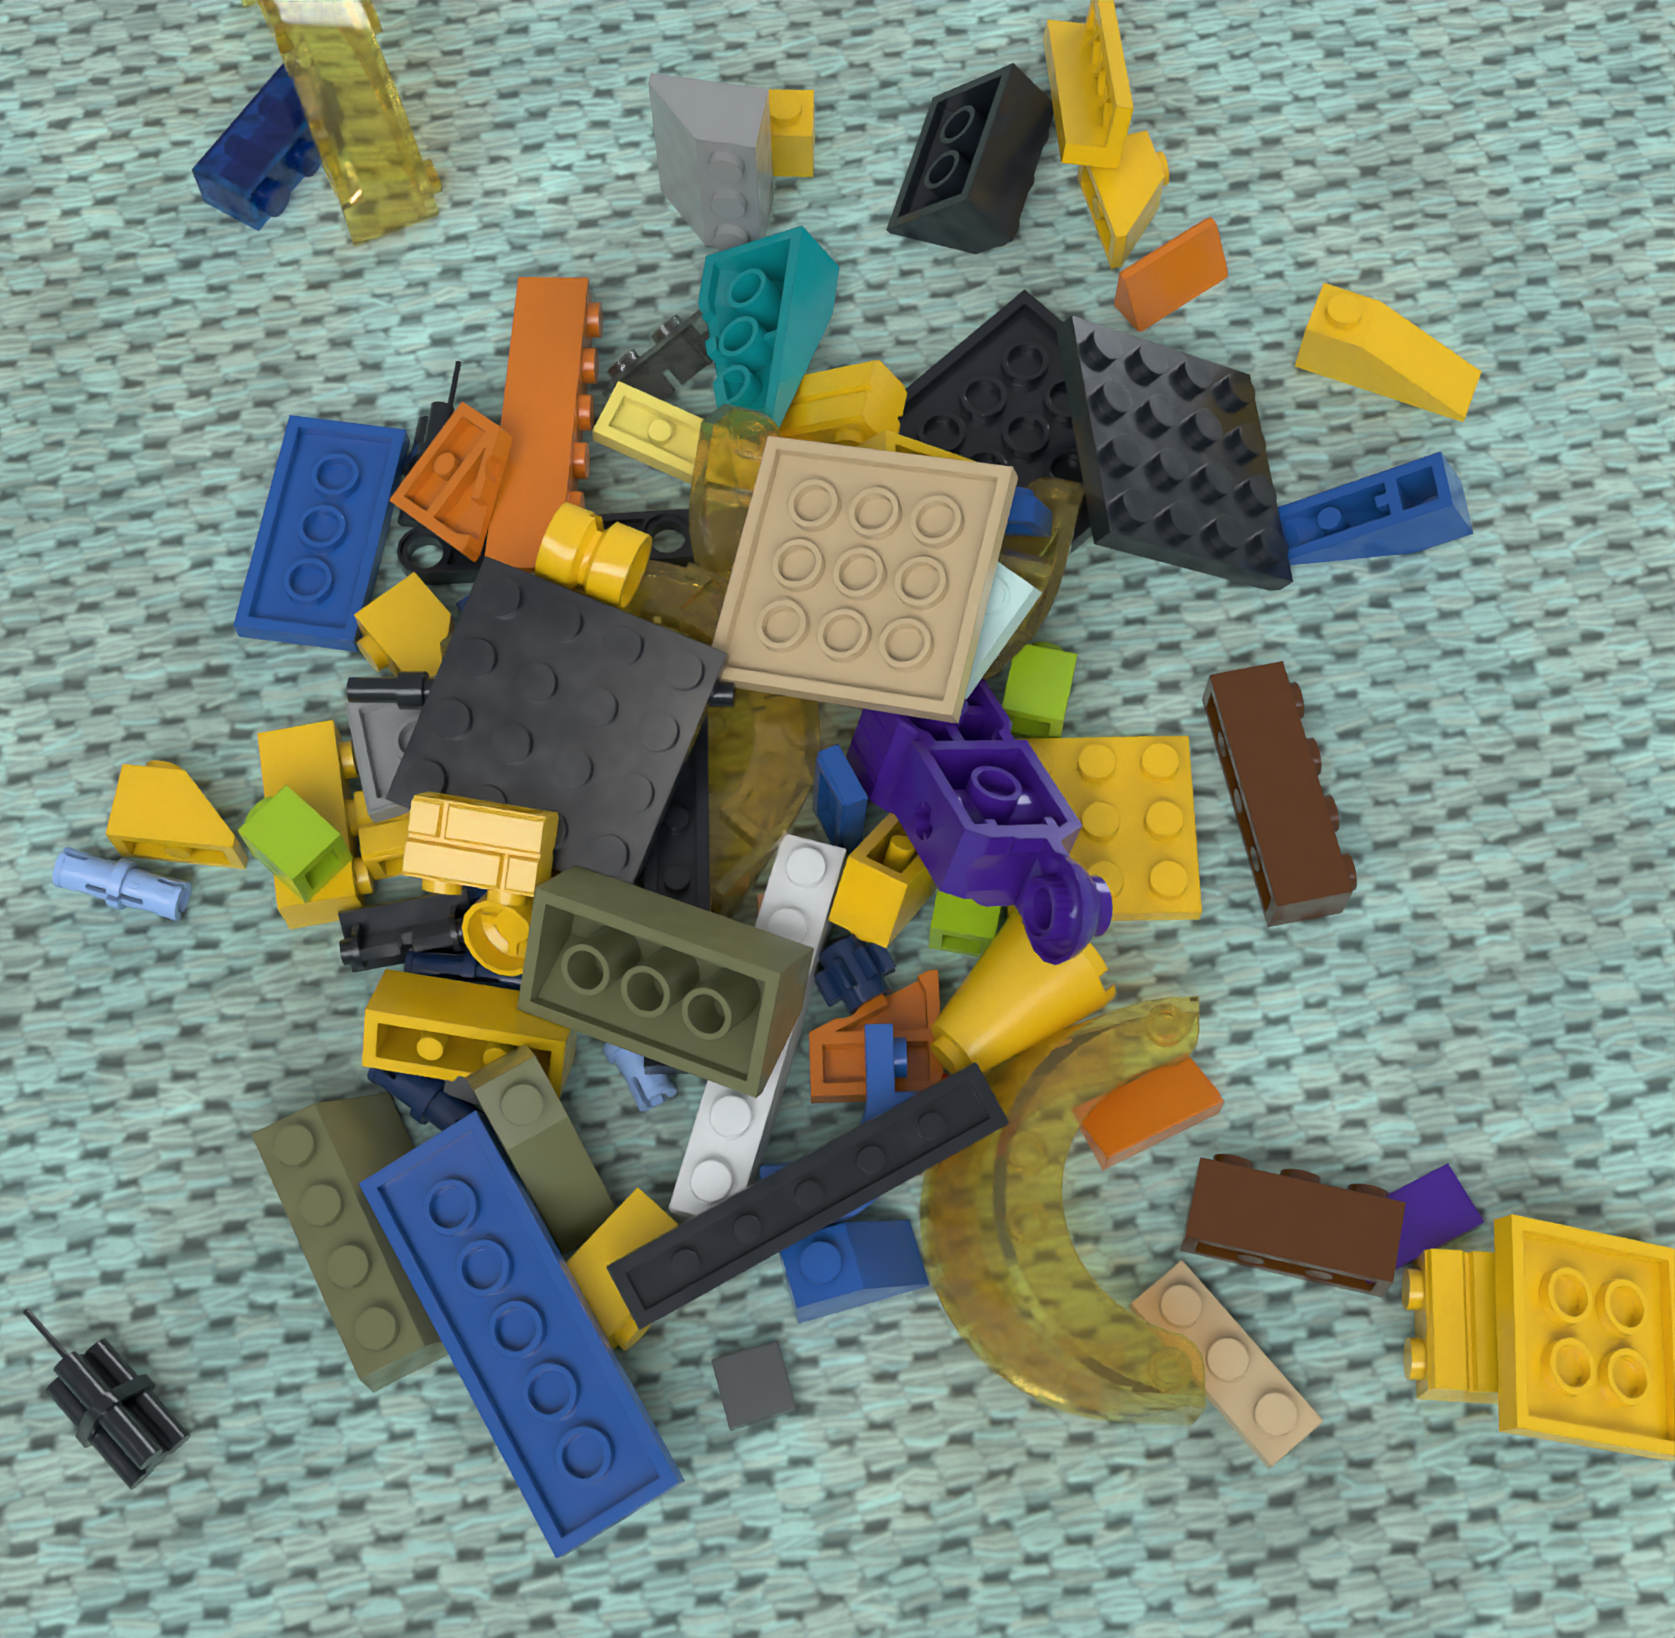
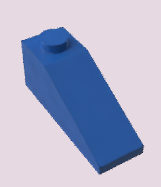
[1278,451,1474,565]

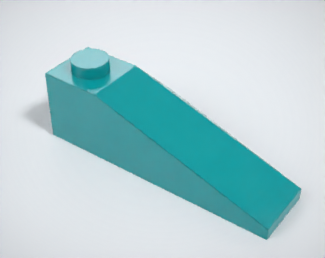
[698,226,839,442]

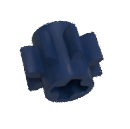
[814,934,896,1014]

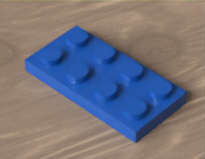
[233,415,410,652]

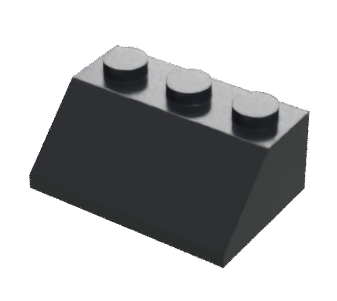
[886,63,1054,254]

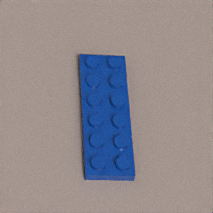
[359,1110,685,1558]

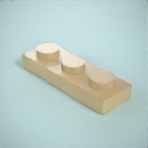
[1129,1260,1323,1469]

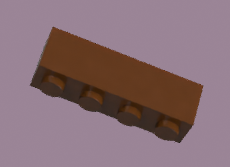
[1202,661,1357,927]

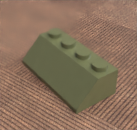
[517,865,814,1098]
[251,1092,448,1393]

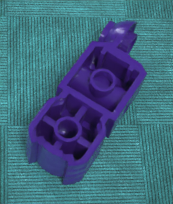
[846,679,1113,965]

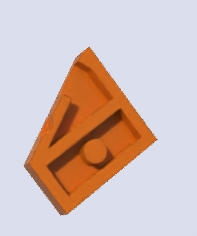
[389,401,513,562]
[809,970,944,1104]

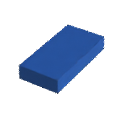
[812,744,868,854]

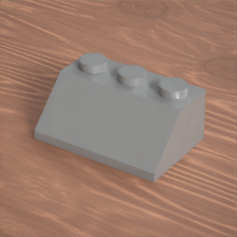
[648,73,774,251]

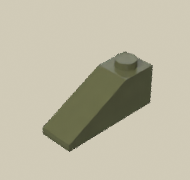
[465,1044,616,1255]

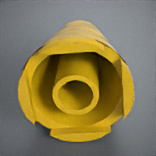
[930,908,1116,1073]

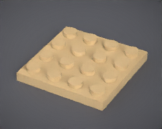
[712,436,1018,724]

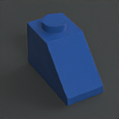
[779,1220,929,1324]

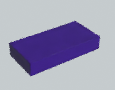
[1366,1163,1484,1284]

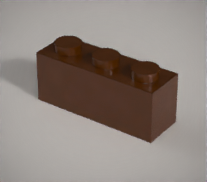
[1180,1154,1406,1298]

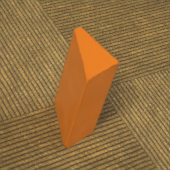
[1114,217,1228,332]
[1071,1054,1224,1170]

